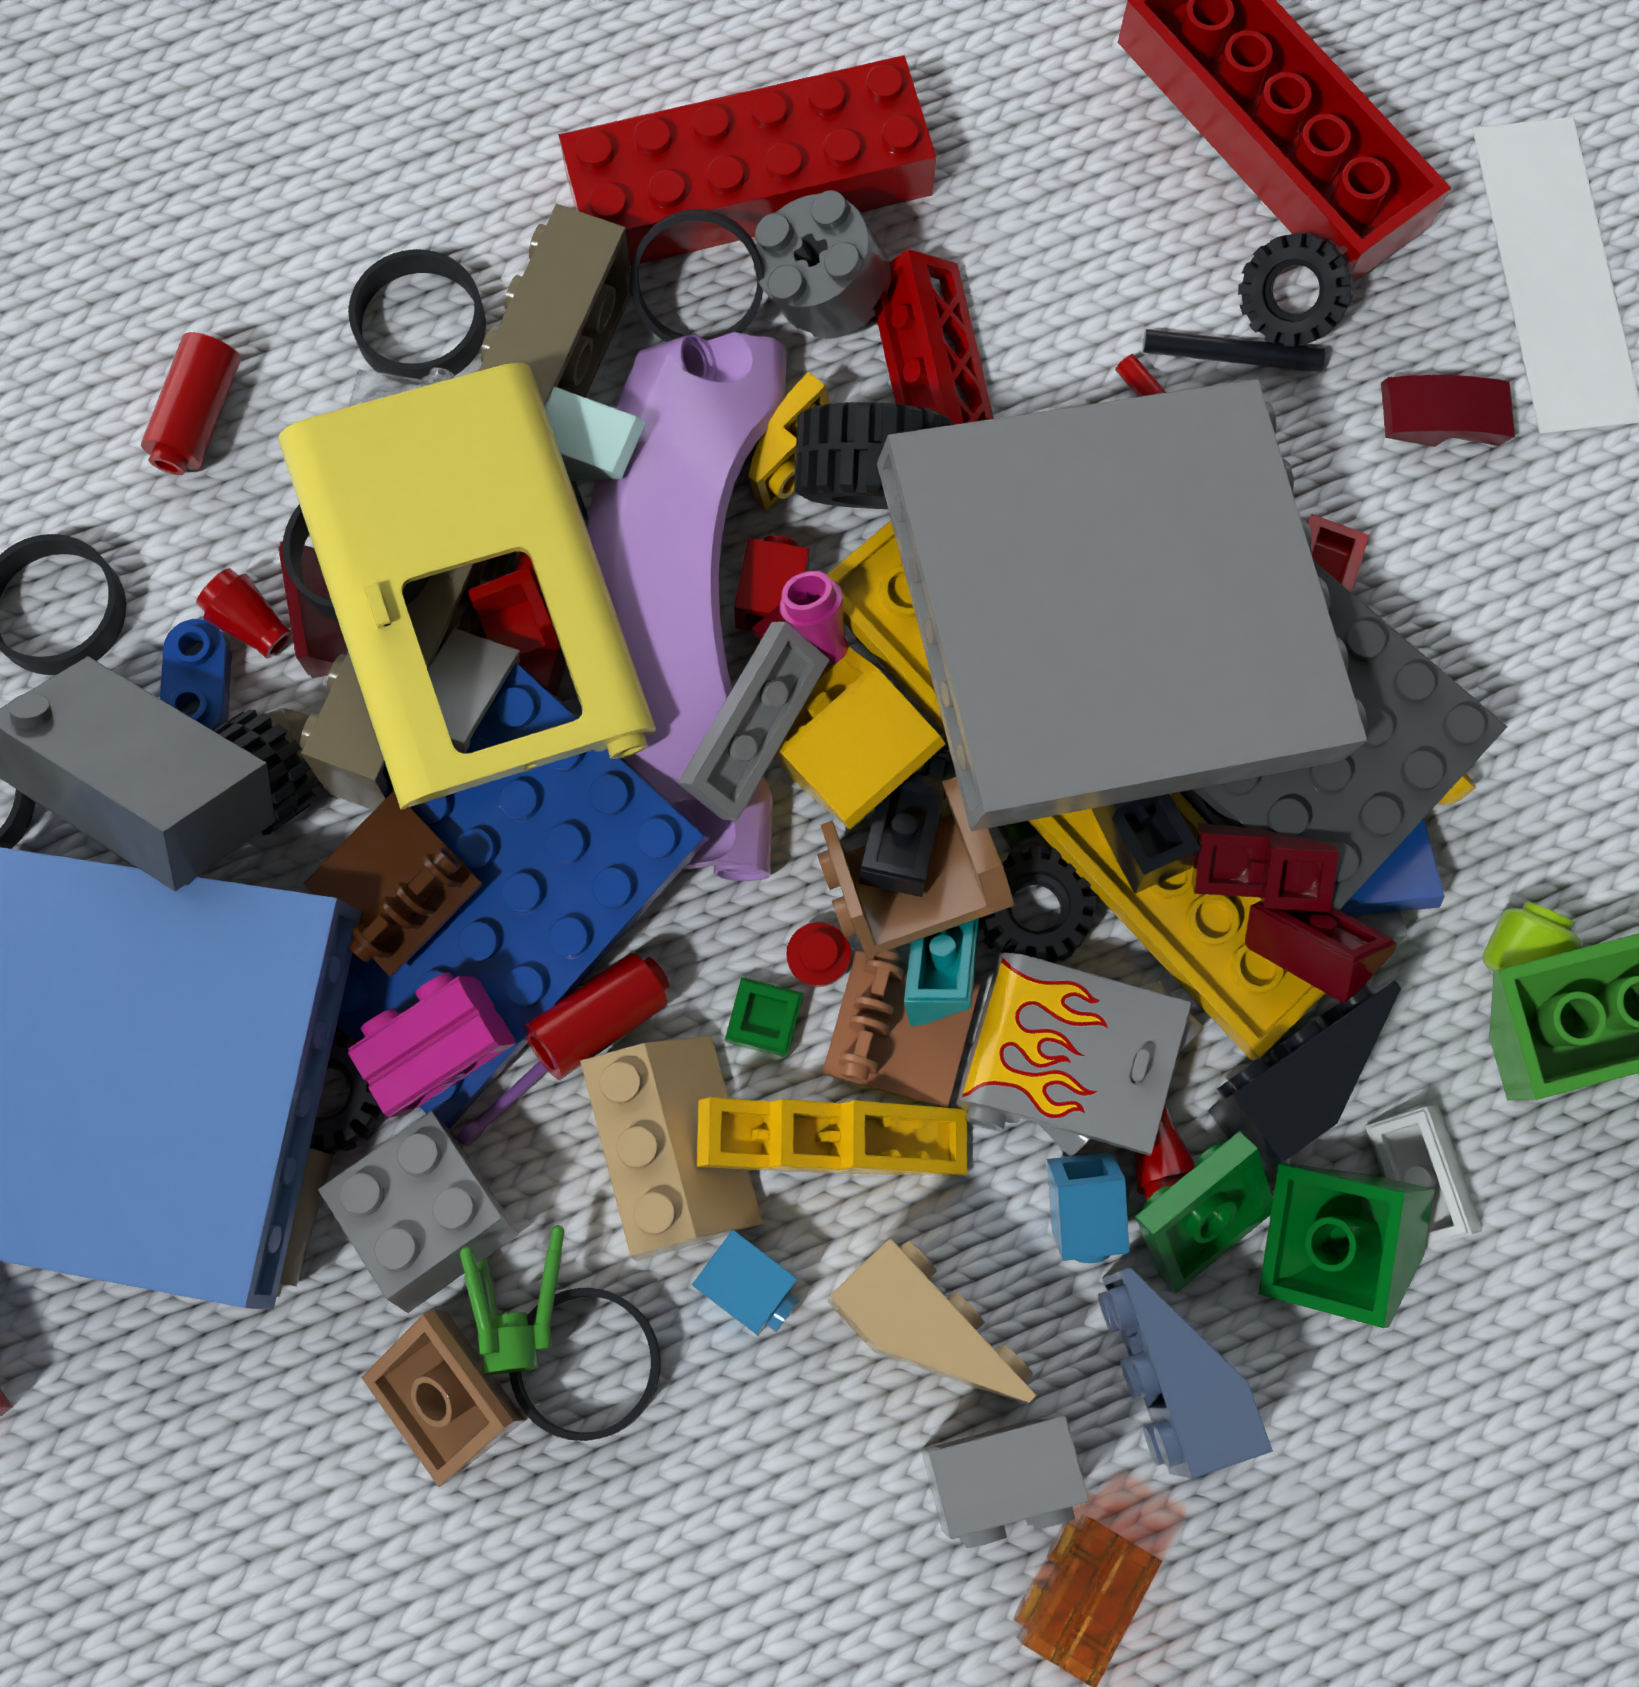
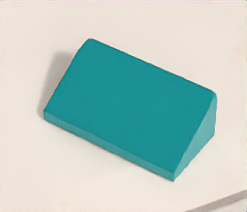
[904,918,980,1026]

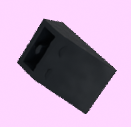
[1208,980,1401,1171]

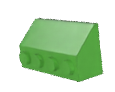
[1489,933,1639,1101]

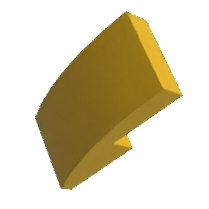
[748,371,830,511]

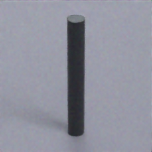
[1142,329,1325,372]

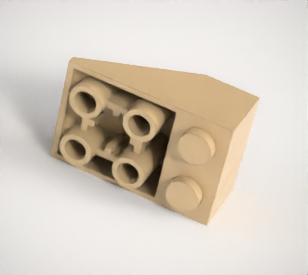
[828,1238,1037,1403]

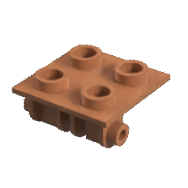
[822,950,980,1108]

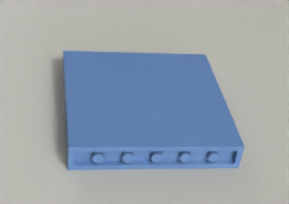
[0,847,362,1310]

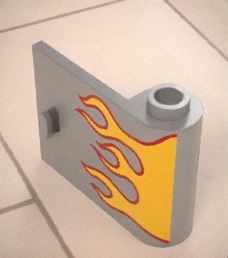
[956,953,1191,1156]

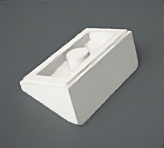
[1365,1105,1482,1248]

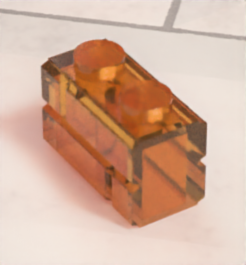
[1013,1514,1162,1687]

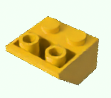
[774,646,946,830]

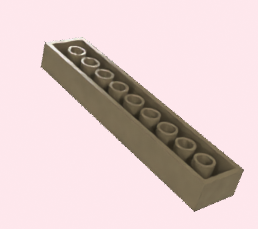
[300,204,631,810]

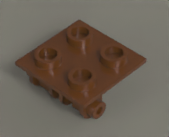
[303,790,484,977]

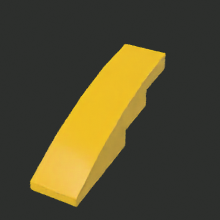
[697,1097,968,1176]

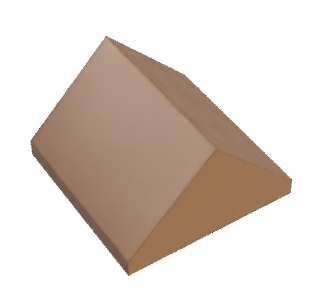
[361,1309,526,1487]

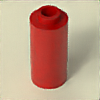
[141,332,241,475]
[523,953,670,1080]

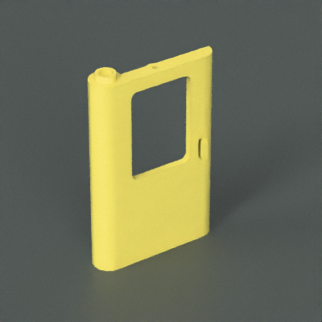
[278,363,656,810]

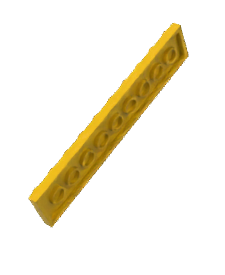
[827,520,1326,1061]

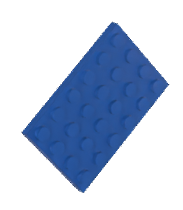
[313,663,710,1128]

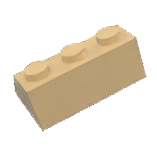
[580,1036,763,1261]

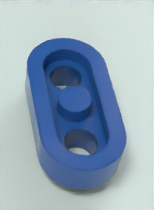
[160,619,232,731]

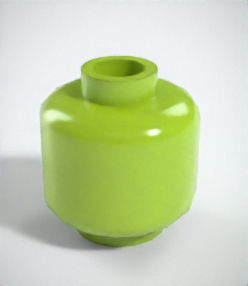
[1482,901,1581,971]

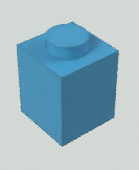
[1047,1152,1130,1263]
[692,1229,800,1336]

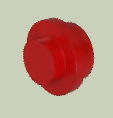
[786,922,851,987]

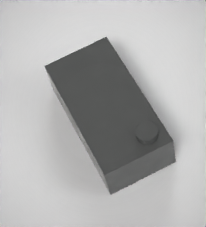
[0,656,275,892]

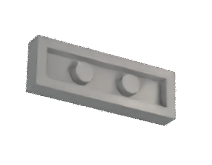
[677,622,829,821]

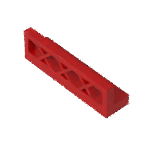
[874,249,994,425]

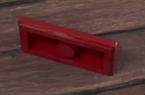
[278,541,348,678]
[1245,901,1397,1002]

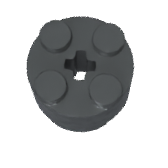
[754,190,891,339]

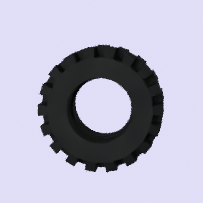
[794,402,954,509]

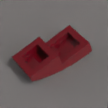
[1381,375,1515,447]
[1191,823,1339,912]

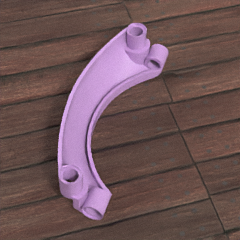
[587,332,787,881]

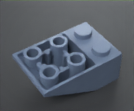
[1098,1268,1273,1479]

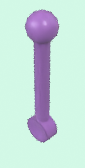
[457,1061,547,1147]

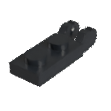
[858,746,949,897]

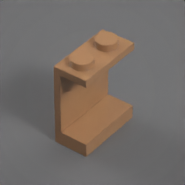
[817,776,1015,958]

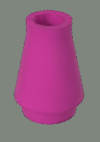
[780,571,848,665]

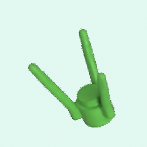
[460,1225,565,1375]

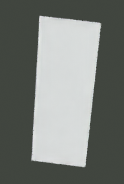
[1472,117,1639,434]

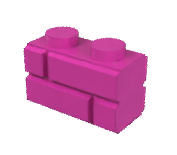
[348,972,515,1118]

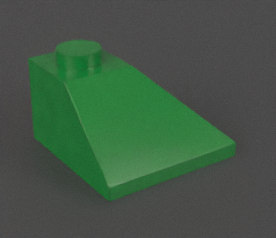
[1258,1163,1435,1328]

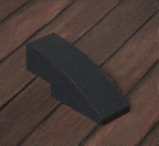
[1092,794,1201,894]

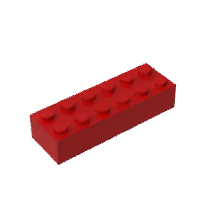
[1117,0,1452,282]
[558,55,936,266]

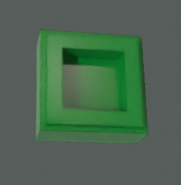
[725,977,804,1058]

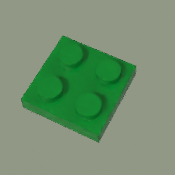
[1135,1131,1273,1293]

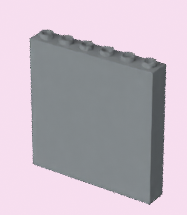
[877,379,1368,831]

